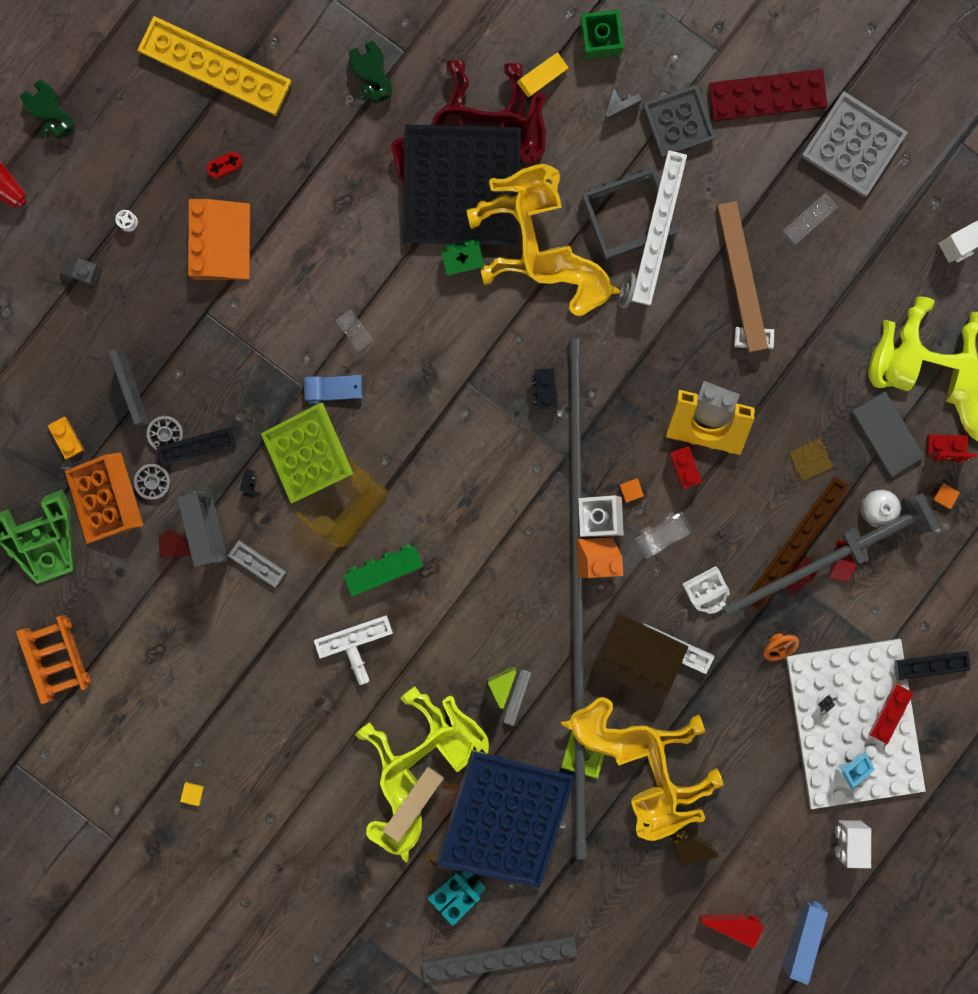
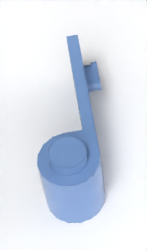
[303,375,363,405]

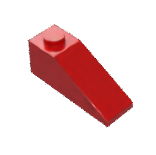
[699,914,764,948]

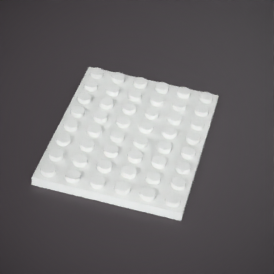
[786,639,926,809]

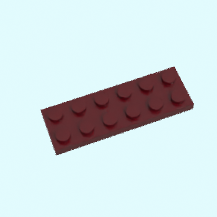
[709,69,828,122]

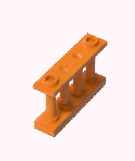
[16,615,91,705]

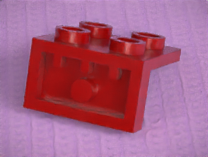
[927,434,977,462]

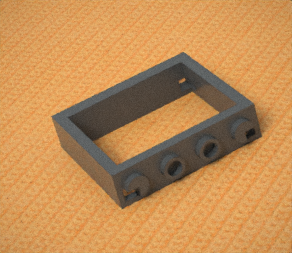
[581,168,678,262]
[177,490,229,567]

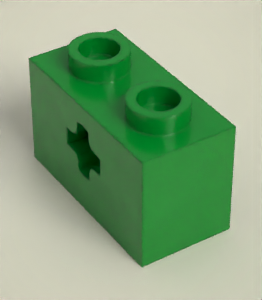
[441,239,484,275]

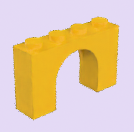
[666,390,755,455]

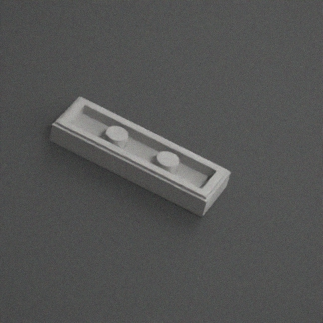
[228,540,287,588]

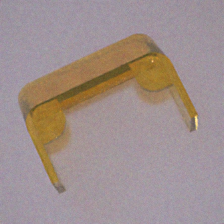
[295,455,388,547]

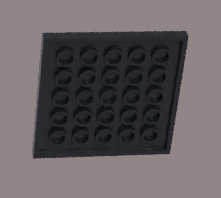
[403,124,521,246]

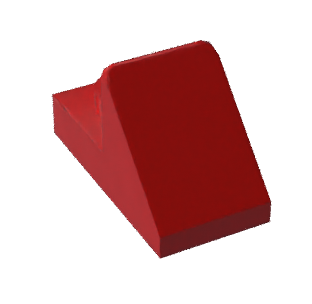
[829,540,857,581]

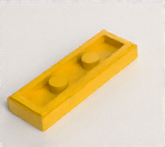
[517,52,569,98]

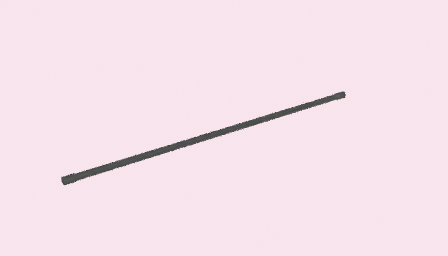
[569,338,587,859]

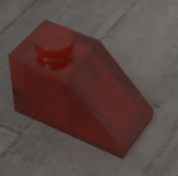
[159,530,191,558]

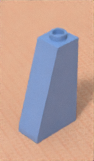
[782,901,828,985]

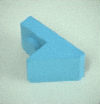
[839,753,875,789]

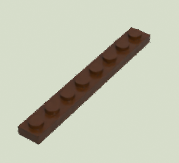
[746,477,852,611]

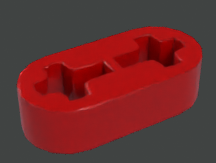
[207,152,243,179]

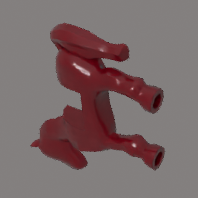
[391,60,546,194]

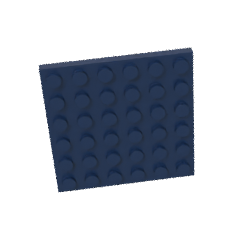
[435,750,575,887]

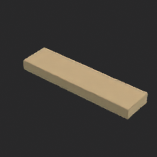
[383,766,444,842]

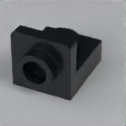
[239,468,261,499]

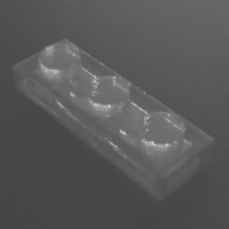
[782,193,838,246]

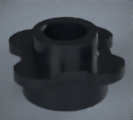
[818,695,836,712]

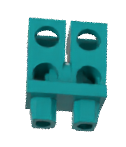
[427,870,486,926]

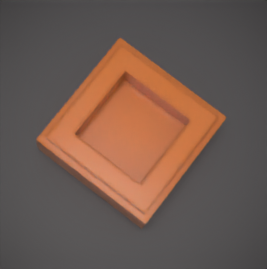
[619,478,644,503]
[932,483,960,509]

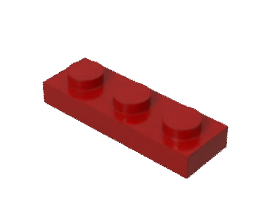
[868,683,914,745]

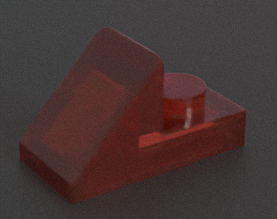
[784,555,818,596]

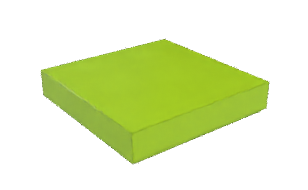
[561,730,605,779]

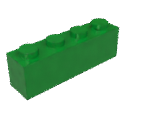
[343,543,424,597]

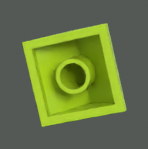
[488,667,516,709]

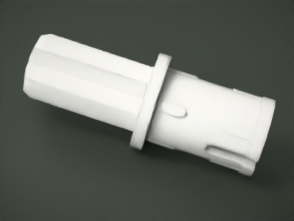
[345,646,369,685]

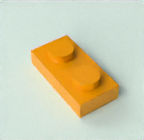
[48,417,84,460]

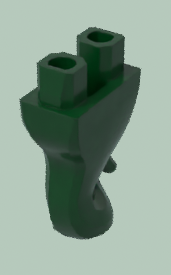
[348,41,392,104]
[20,79,75,139]

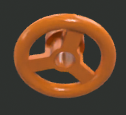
[763,634,799,661]

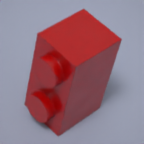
[668,446,702,489]

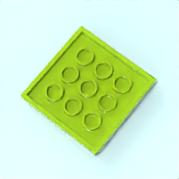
[261,403,353,504]

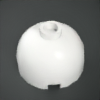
[860,490,901,528]

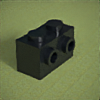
[531,368,558,410]

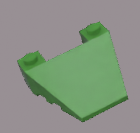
[0,489,74,584]

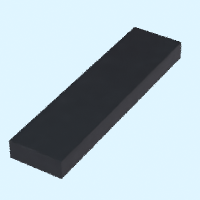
[156,427,237,466]
[894,651,971,680]

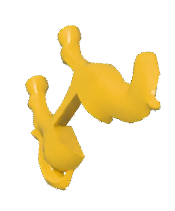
[466,164,621,316]
[560,697,724,841]

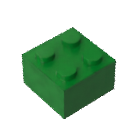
[580,10,624,59]

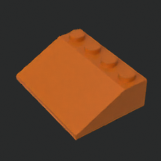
[188,199,250,280]
[65,453,143,544]

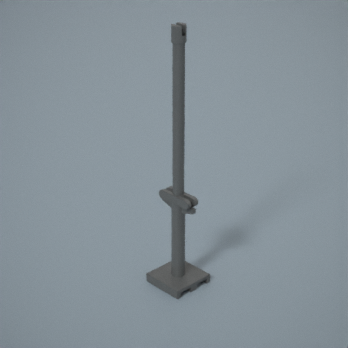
[722,493,940,617]

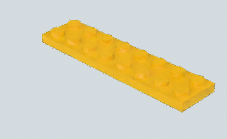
[138,16,292,116]

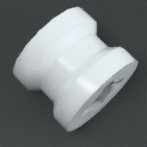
[115,210,138,232]

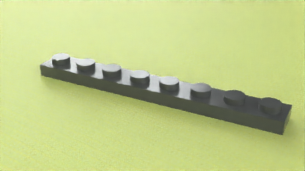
[422,935,577,983]

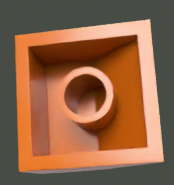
[576,537,623,578]

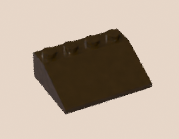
[593,613,688,703]

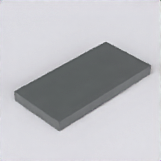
[109,349,150,427]
[851,391,925,477]

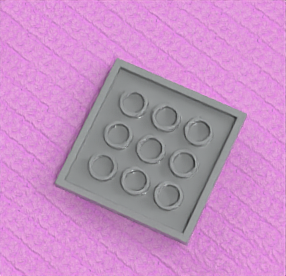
[801,91,908,198]

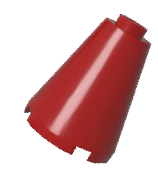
[0,160,27,209]

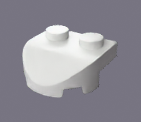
[682,566,730,614]

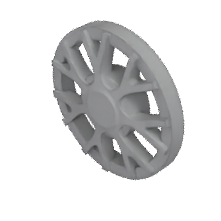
[619,272,636,309]
[147,416,183,450]
[134,464,171,500]

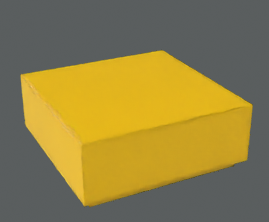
[180,782,205,806]

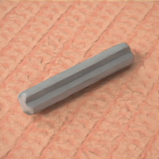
[504,670,531,726]

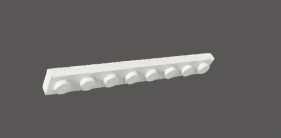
[631,150,687,306]

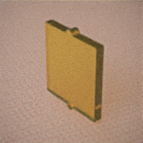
[789,438,833,481]

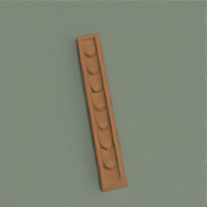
[717,201,768,353]

